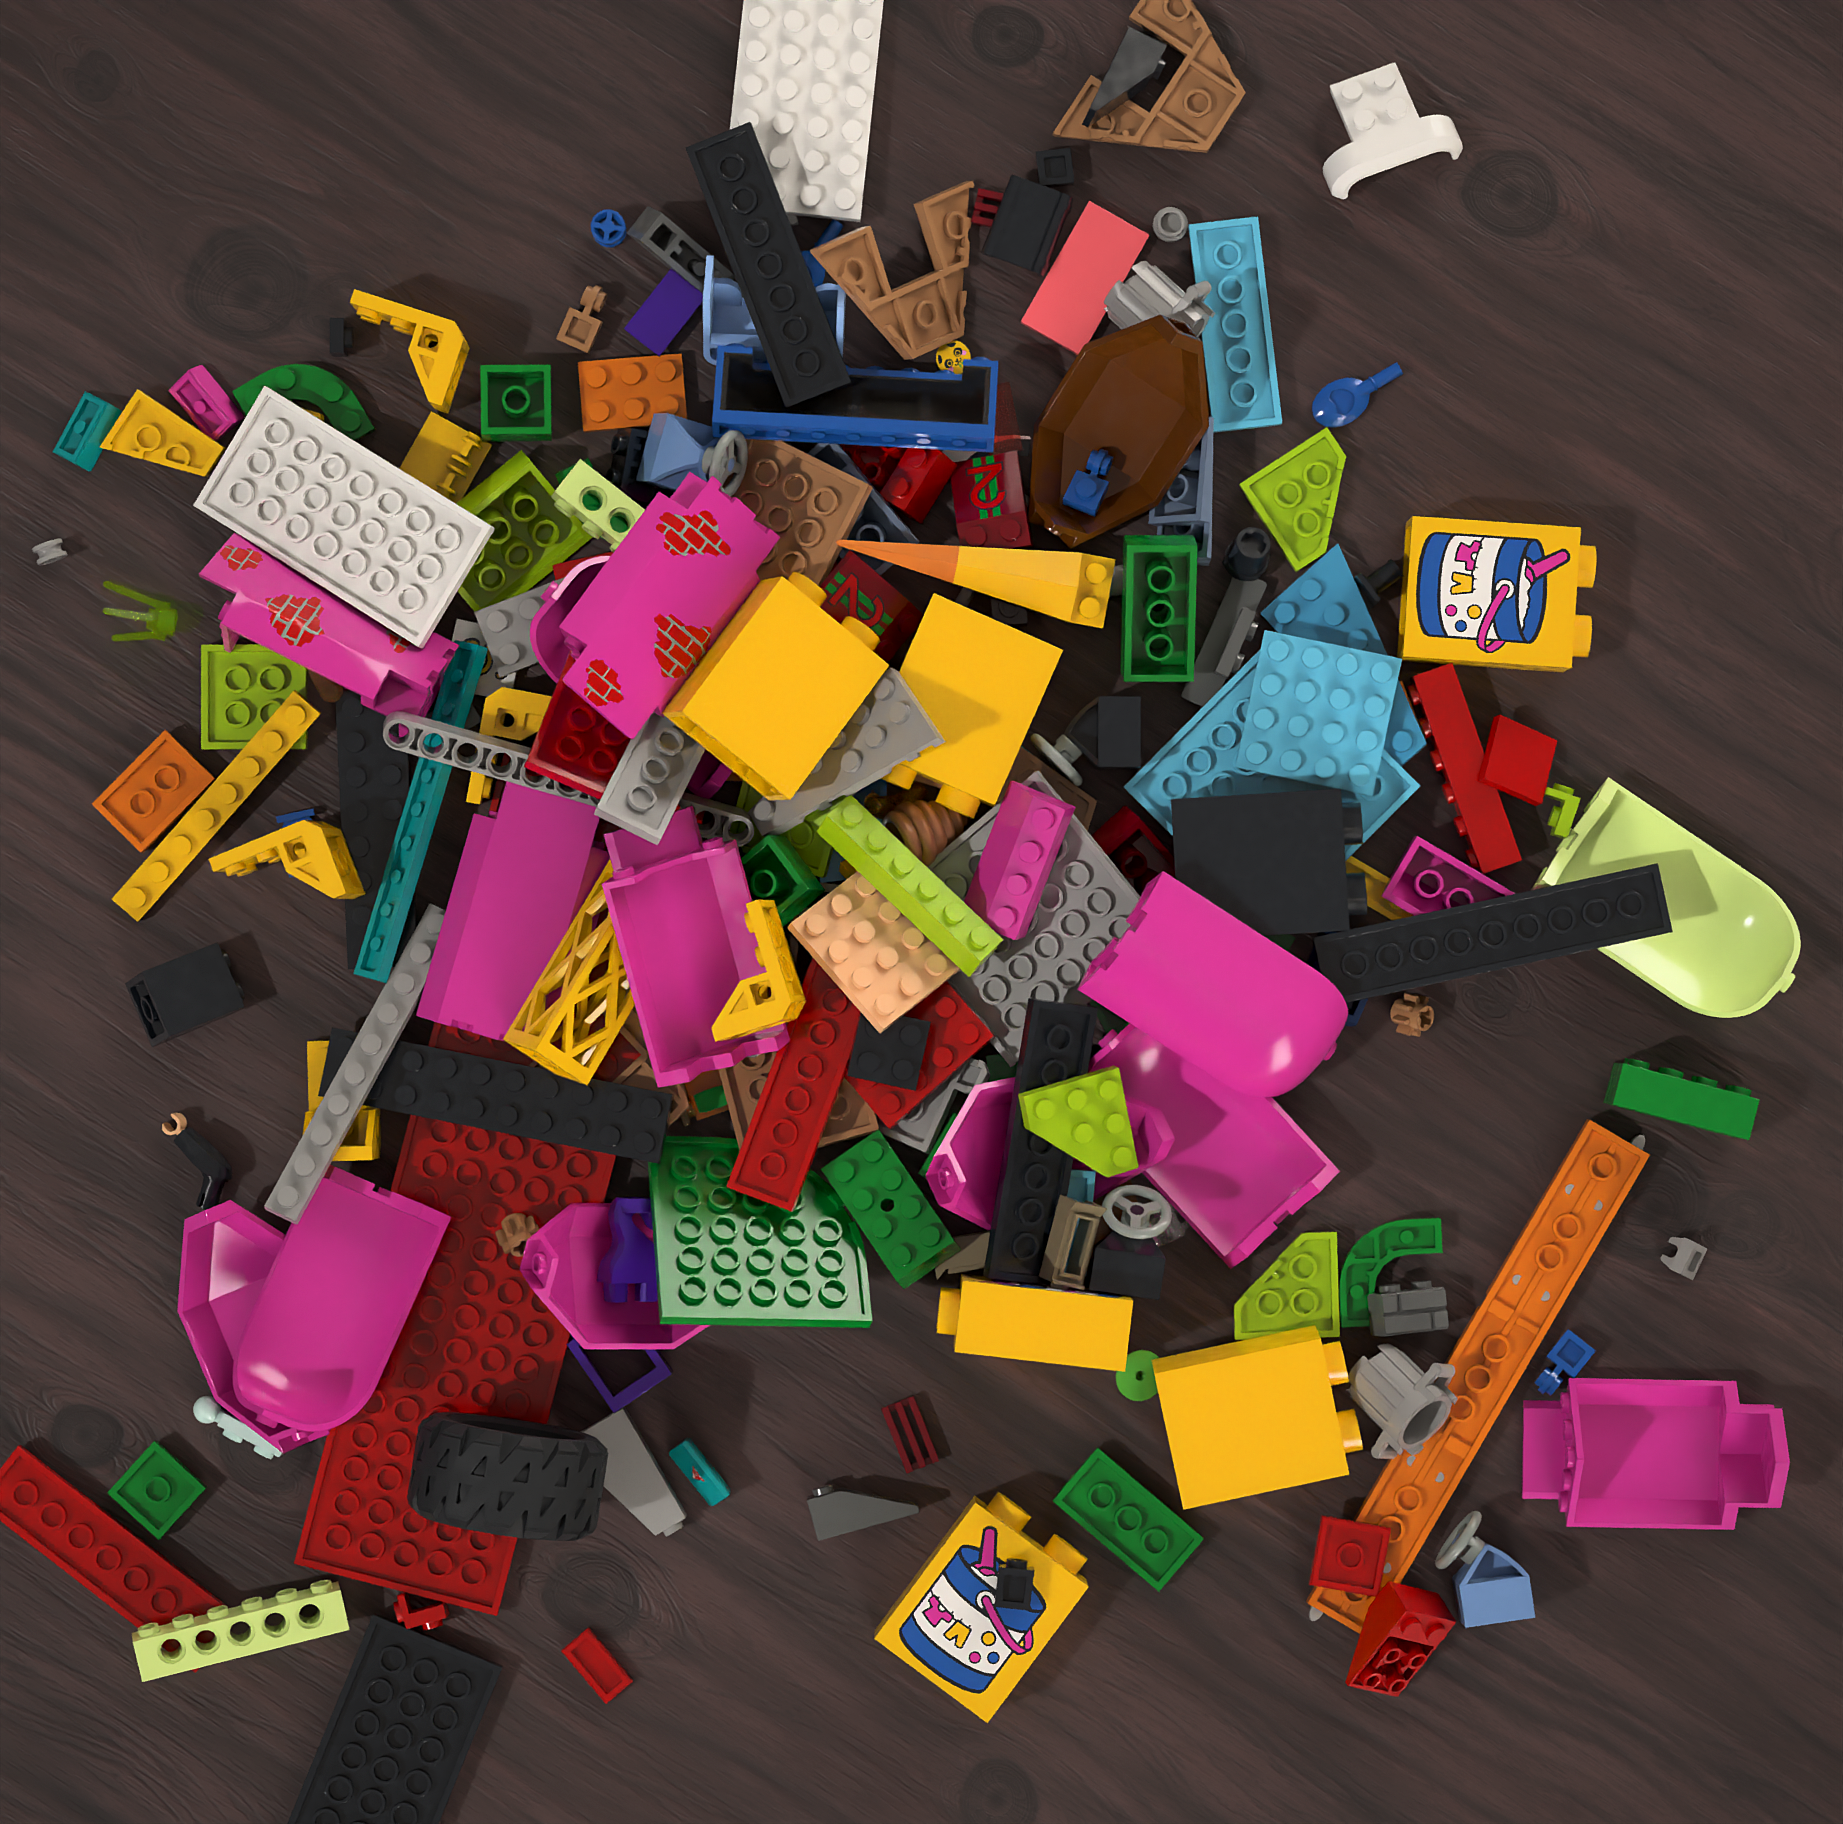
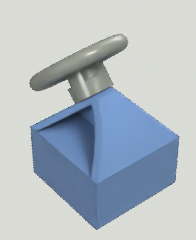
[636,413,748,497]
[1435,1511,1535,1628]

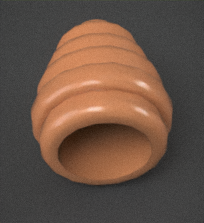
[882,800,967,867]

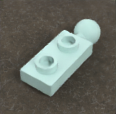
[193,1396,284,1459]

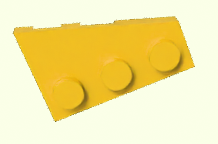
[100,389,226,477]

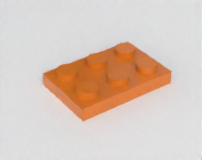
[578,353,687,433]
[92,730,216,853]

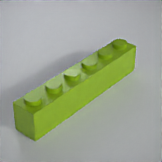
[817,795,1003,977]

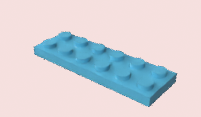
[1188,216,1282,433]

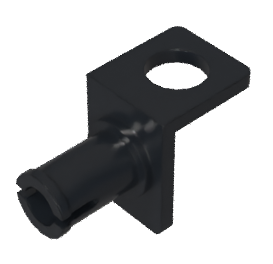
[1354,559,1404,611]

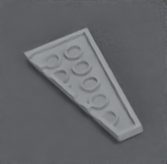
[748,667,946,837]

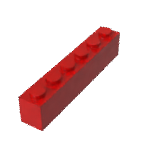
[1407,663,1522,874]

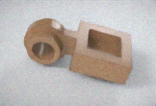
[556,285,608,354]

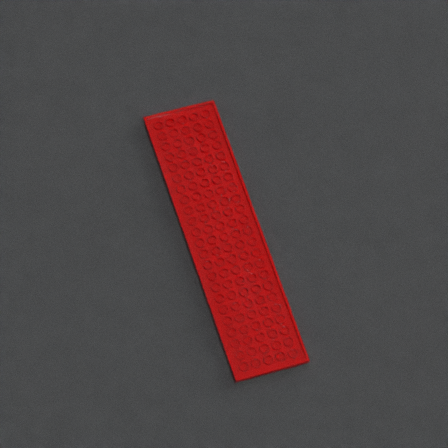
[294,753,706,1616]

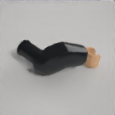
[162,1112,233,1210]

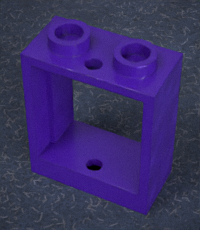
[567,1334,673,1413]

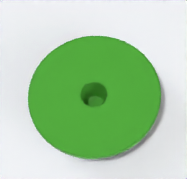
[1116,1350,1159,1401]

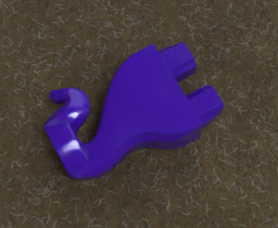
[597,1197,658,1303]

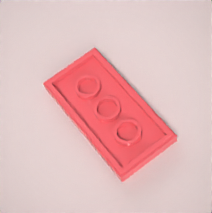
[1021,201,1150,355]

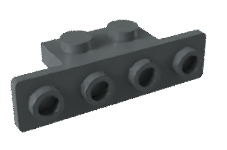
[1181,577,1267,707]

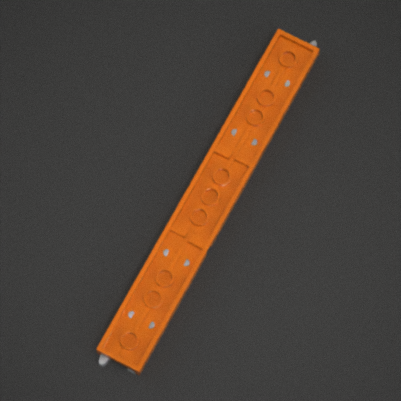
[1306,1119,1650,1634]

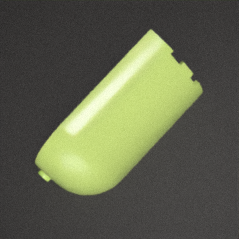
[1531,777,1801,1018]

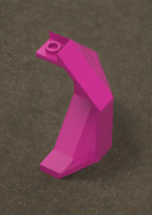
[925,1077,1175,1230]
[177,1200,331,1454]
[519,1203,710,1349]

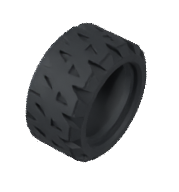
[407,1412,609,1541]

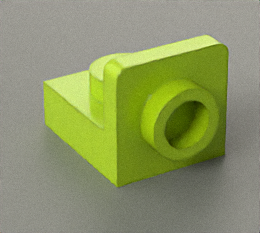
[1544,783,1581,839]

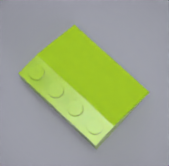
[456,450,593,612]

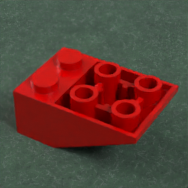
[840,408,957,524]
[1345,1581,1456,1697]

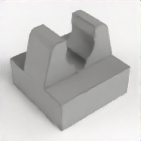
[1661,1237,1707,1280]

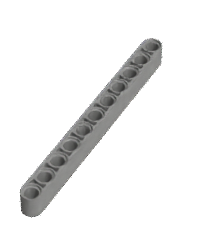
[383,711,754,847]

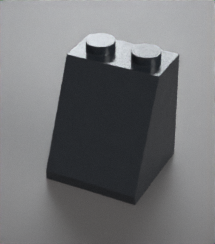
[125,942,245,1047]

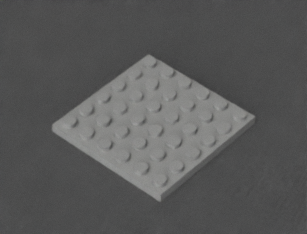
[928,771,1140,1067]

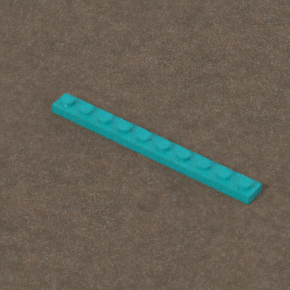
[354,640,488,984]

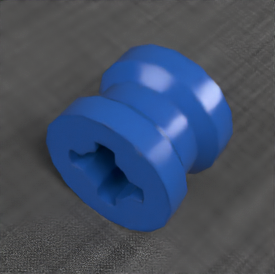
[591,209,627,248]

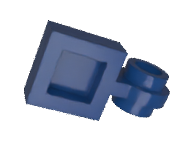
[1063,449,1113,517]
[1534,1329,1596,1396]

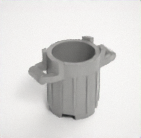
[1104,261,1215,337]
[1347,1343,1458,1459]

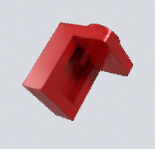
[393,1592,450,1630]

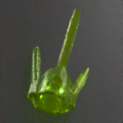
[103,581,178,641]

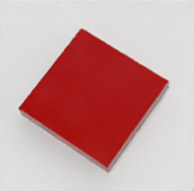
[1478,715,1557,806]
[1309,1515,1391,1597]

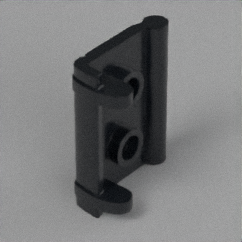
[981,175,1074,278]

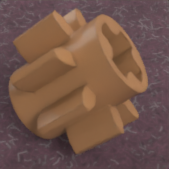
[1390,993,1434,1037]
[495,1213,539,1257]

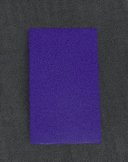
[624,269,703,357]

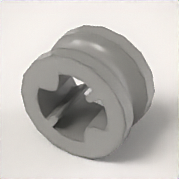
[32,538,68,566]

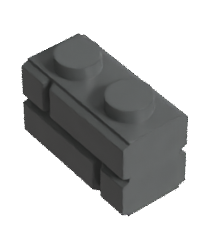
[1367,1280,1449,1337]

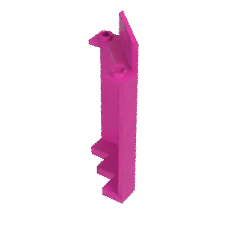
[416,782,610,1050]
[602,805,790,1088]

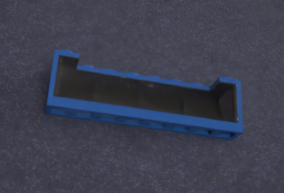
[712,343,998,453]

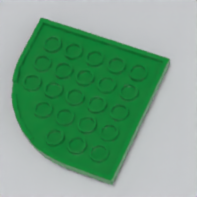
[648,1136,873,1328]

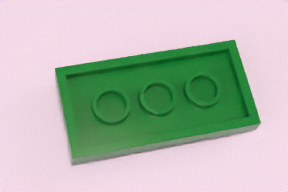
[1052,1447,1204,1592]

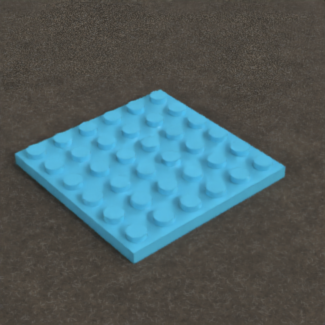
[1124,650,1420,861]

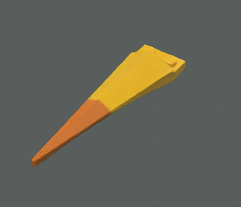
[836,540,1116,629]

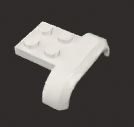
[1323,62,1463,200]

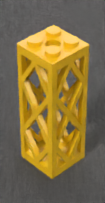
[503,859,635,1085]

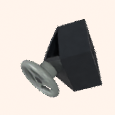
[1030,696,1141,786]
[1087,1185,1172,1300]

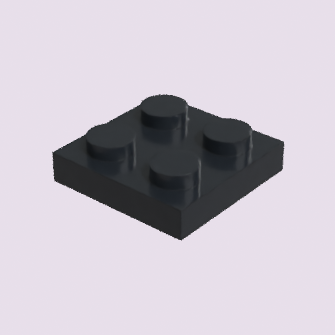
[846,1012,931,1091]

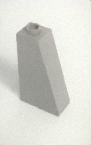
[580,1406,687,1536]

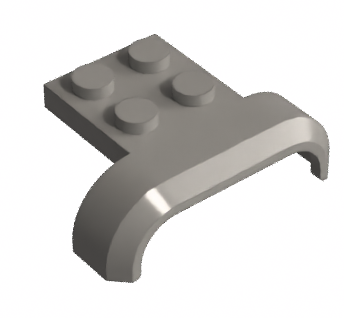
[875,1058,990,1154]

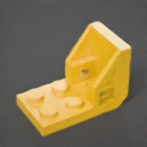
[350,289,470,414]
[466,687,552,804]
[209,820,365,899]
[711,899,806,1042]
[303,1041,381,1161]

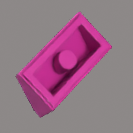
[168,365,244,441]

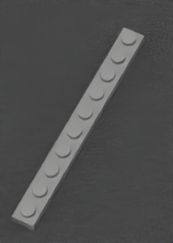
[264,904,446,1225]

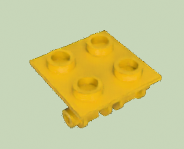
[399,411,492,503]

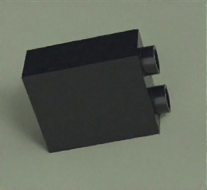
[1171,789,1367,936]

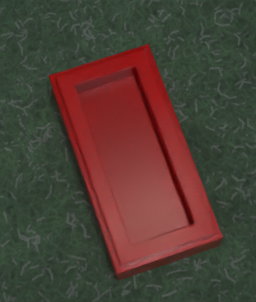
[561,1627,633,1704]

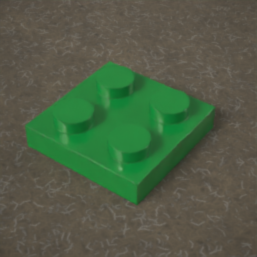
[107,1440,207,1540]

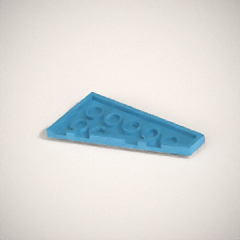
[1260,543,1427,767]

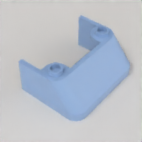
[703,255,846,365]

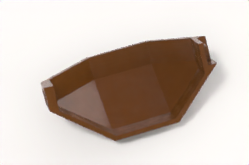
[1028,314,1209,549]

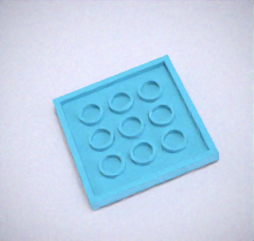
[1235,630,1402,796]

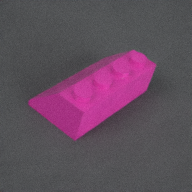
[964,780,1075,940]
[1381,836,1515,916]

